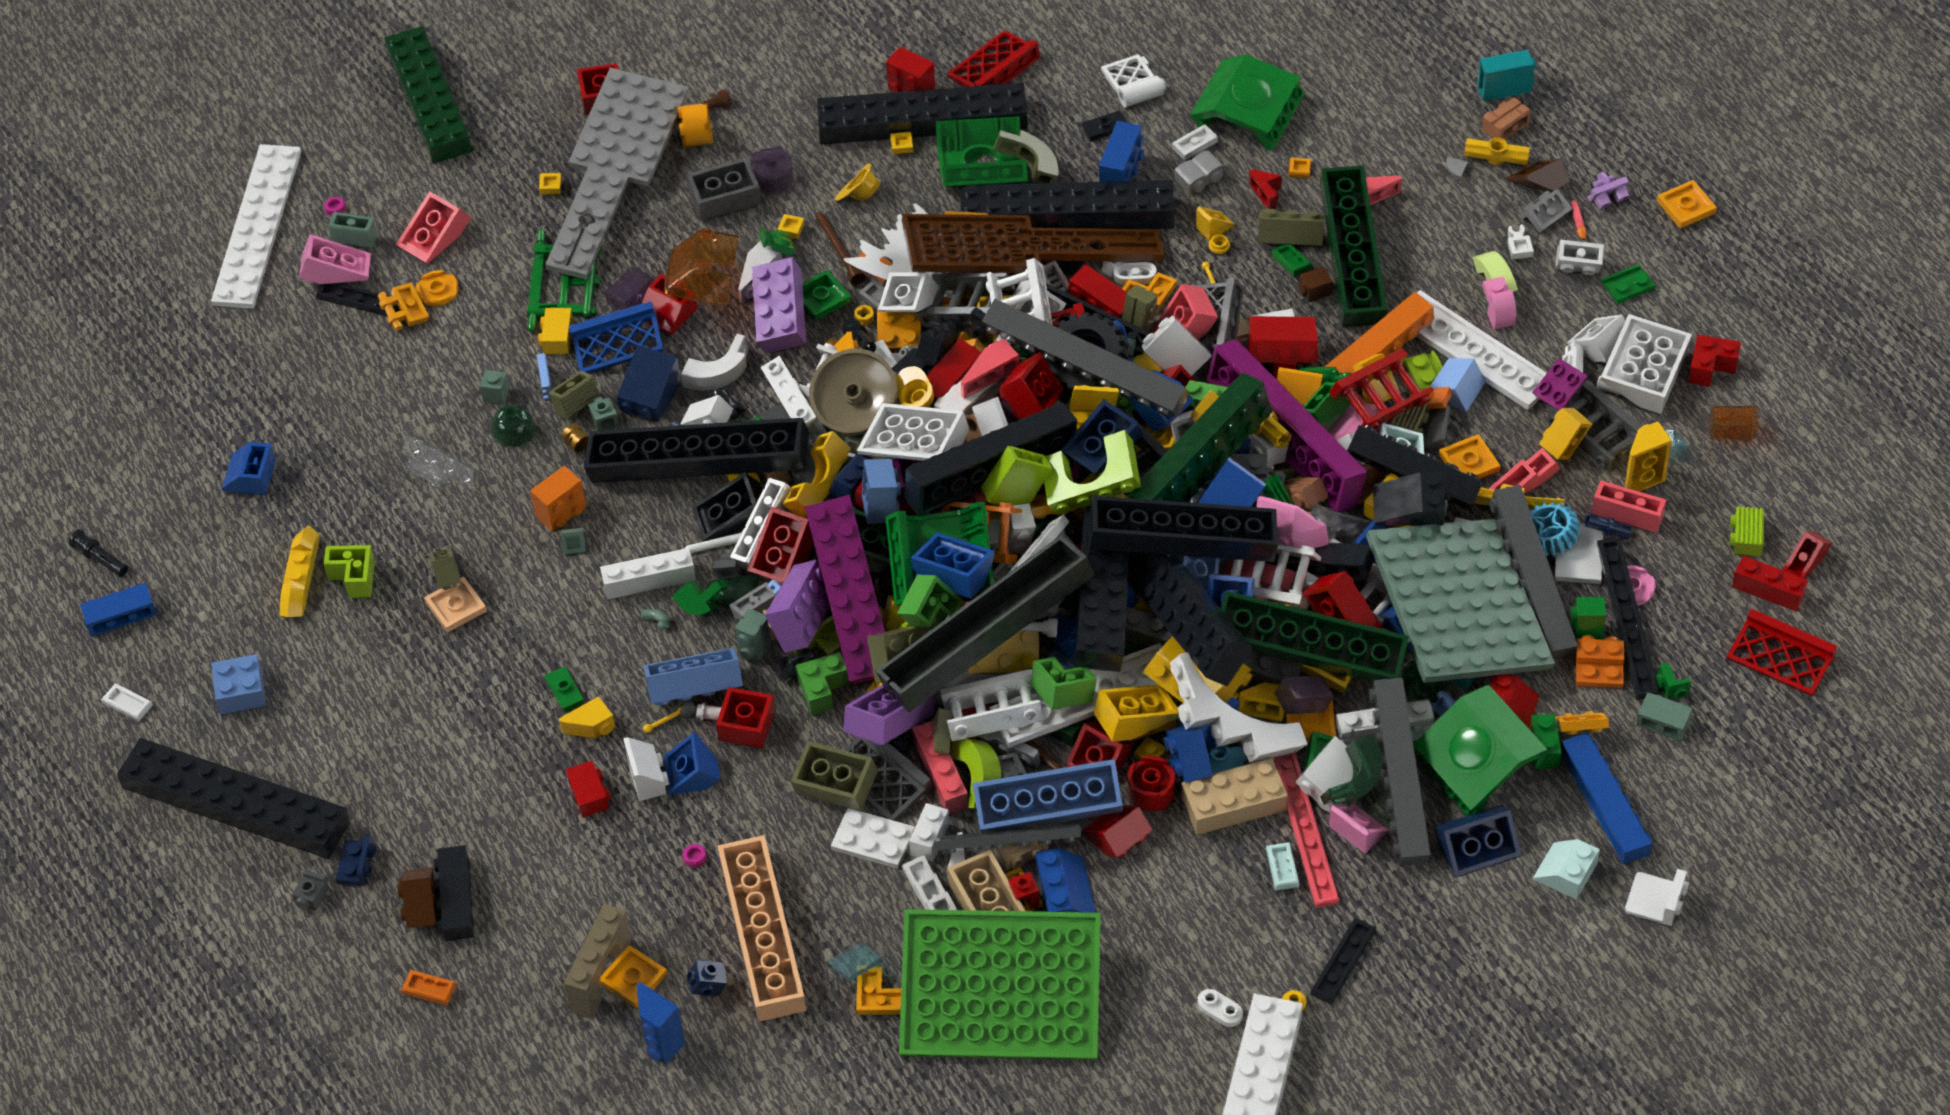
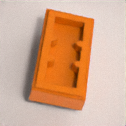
[1409,387,1452,410]
[401,970,456,1006]

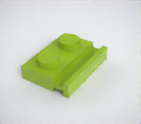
[1404,351,1443,390]

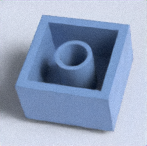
[861,459,901,524]
[211,654,266,715]

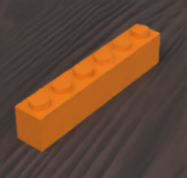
[1325,292,1434,374]

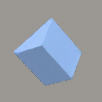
[1430,358,1485,413]

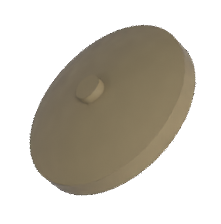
[809,349,898,436]

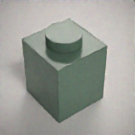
[480,370,509,405]

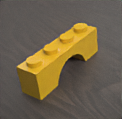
[783,431,851,519]

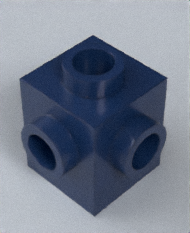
[687,960,727,997]

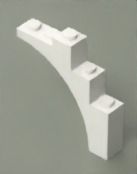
[1170,652,1307,763]

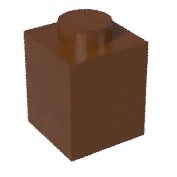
[1298,267,1333,302]

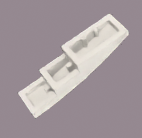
[902,855,957,910]

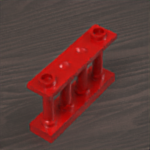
[1329,348,1433,430]

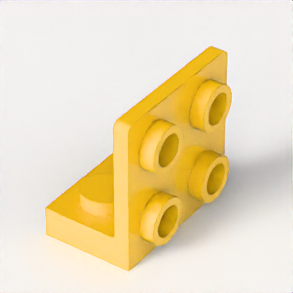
[1069,385,1119,432]

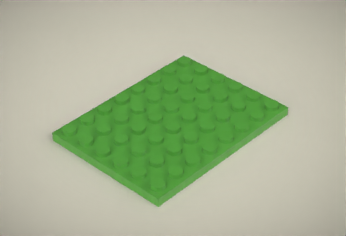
[899,909,1101,1060]

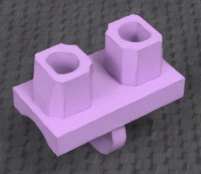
[1587,172,1629,209]

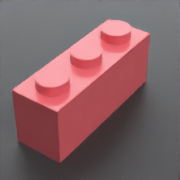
[1592,480,1666,533]

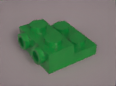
[802,270,851,321]

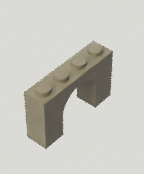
[564,904,632,1019]

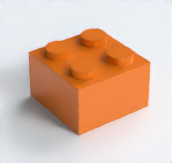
[530,466,587,532]

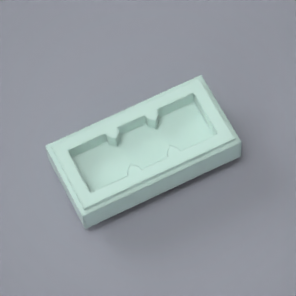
[1266,842,1299,891]

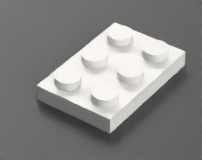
[831,808,915,869]

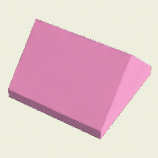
[1329,803,1390,854]

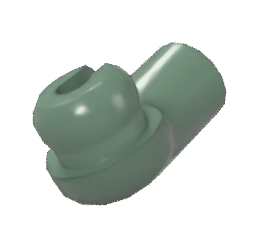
[641,609,671,629]

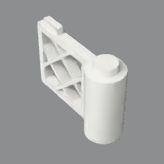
[1101,54,1166,108]

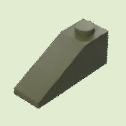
[429,548,461,590]

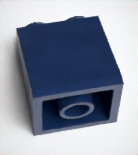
[617,345,681,422]

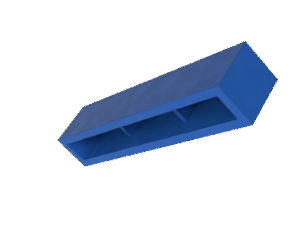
[1561,732,1653,865]

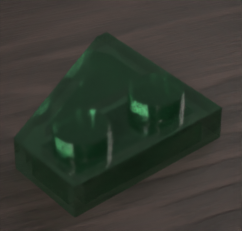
[705,574,760,609]

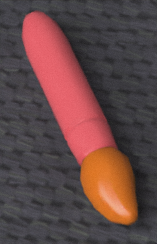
[1571,200,1587,239]

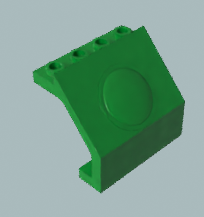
[1190,54,1305,151]
[936,116,1028,186]
[886,502,995,606]
[1413,685,1547,816]

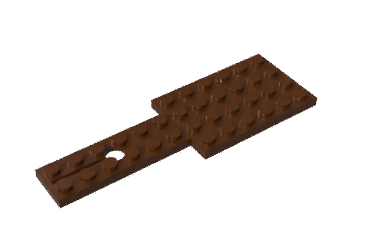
[902,214,1165,274]

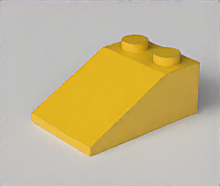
[1093,685,1179,741]

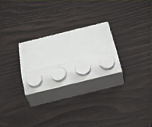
[1600,314,1692,414]
[857,403,970,461]

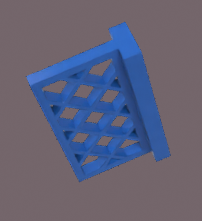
[569,301,664,374]

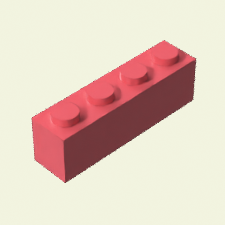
[912,721,968,814]

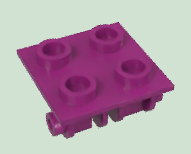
[1532,358,1588,410]

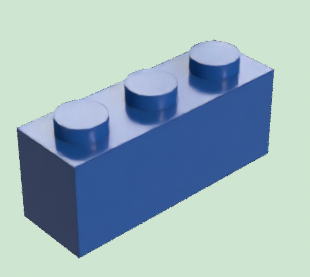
[80,583,157,637]

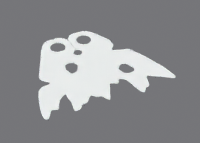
[844,204,953,297]

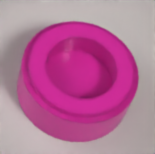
[324,197,346,216]
[682,844,707,868]

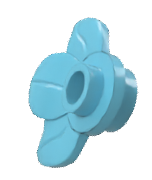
[1208,745,1248,774]

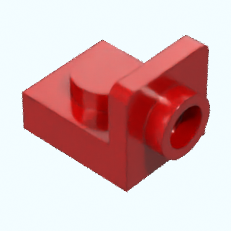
[1008,872,1040,909]

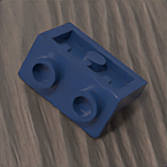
[336,834,376,886]

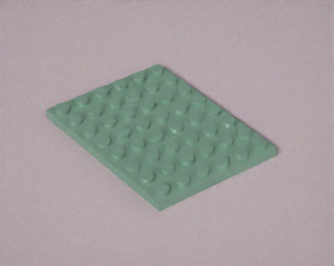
[1366,519,1555,683]

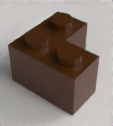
[397,867,437,928]

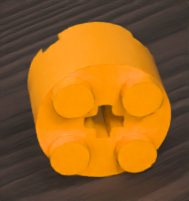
[678,103,713,148]

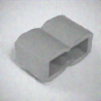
[1174,150,1224,195]

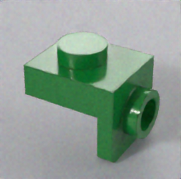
[1656,662,1691,699]

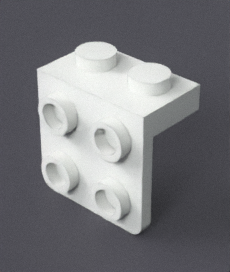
[1625,869,1689,926]

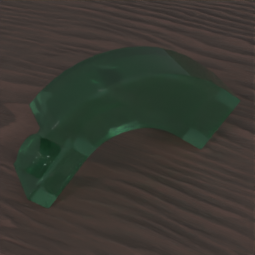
[1320,734,1382,807]

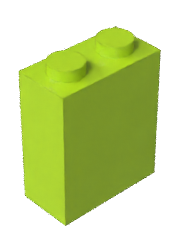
[981,446,1052,505]

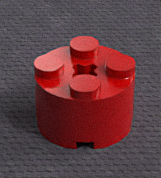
[1128,756,1175,811]

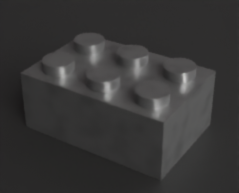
[687,158,761,221]

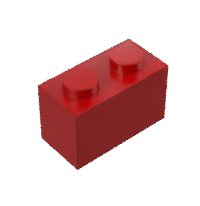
[565,760,611,818]

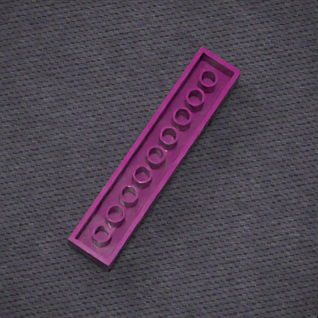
[1207,339,1367,513]

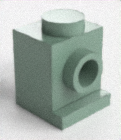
[588,397,619,431]

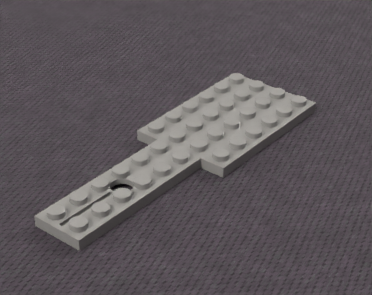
[545,68,689,279]

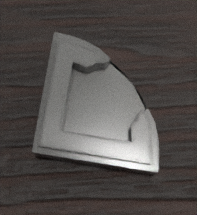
[1446,157,1468,181]

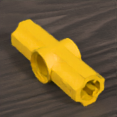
[1464,138,1530,165]
[1253,411,1292,449]

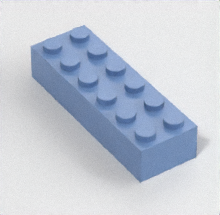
[973,759,1123,833]

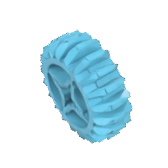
[1529,501,1580,558]

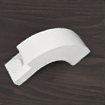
[681,334,748,390]

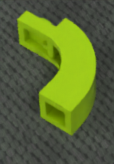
[951,738,1002,809]

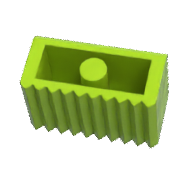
[1729,506,1764,556]

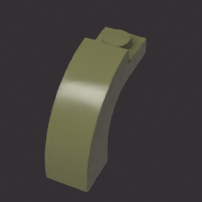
[993,131,1058,183]

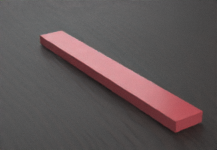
[1272,753,1339,908]

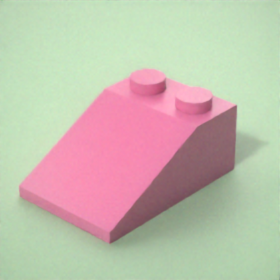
[299,234,371,284]

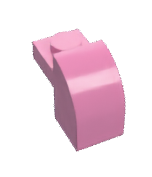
[1482,276,1516,330]

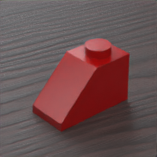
[1783,531,1833,578]

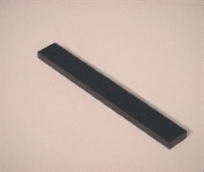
[1596,538,1660,700]

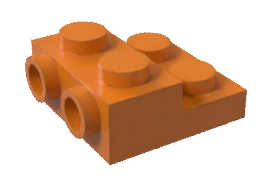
[1575,635,1624,688]

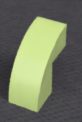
[1472,251,1518,292]

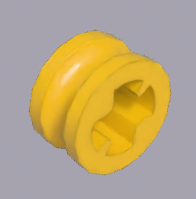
[854,305,874,326]

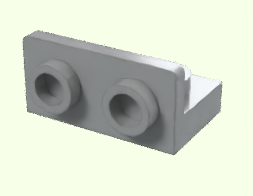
[1520,189,1573,233]

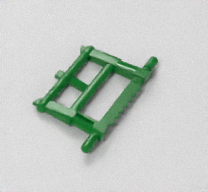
[527,229,602,332]

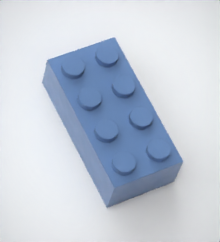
[643,648,743,705]

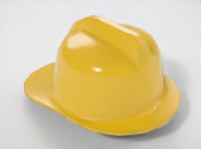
[835,163,880,201]
[896,366,934,408]

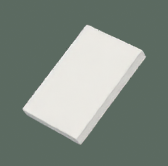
[1555,522,1603,584]

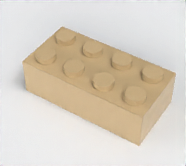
[1182,758,1288,835]
[947,850,1025,911]

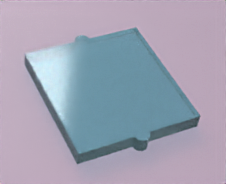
[827,942,883,981]

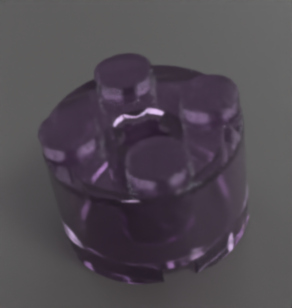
[750,146,794,195]

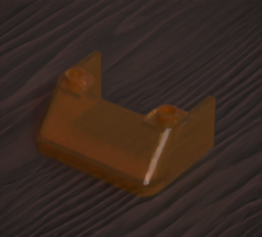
[663,228,739,307]

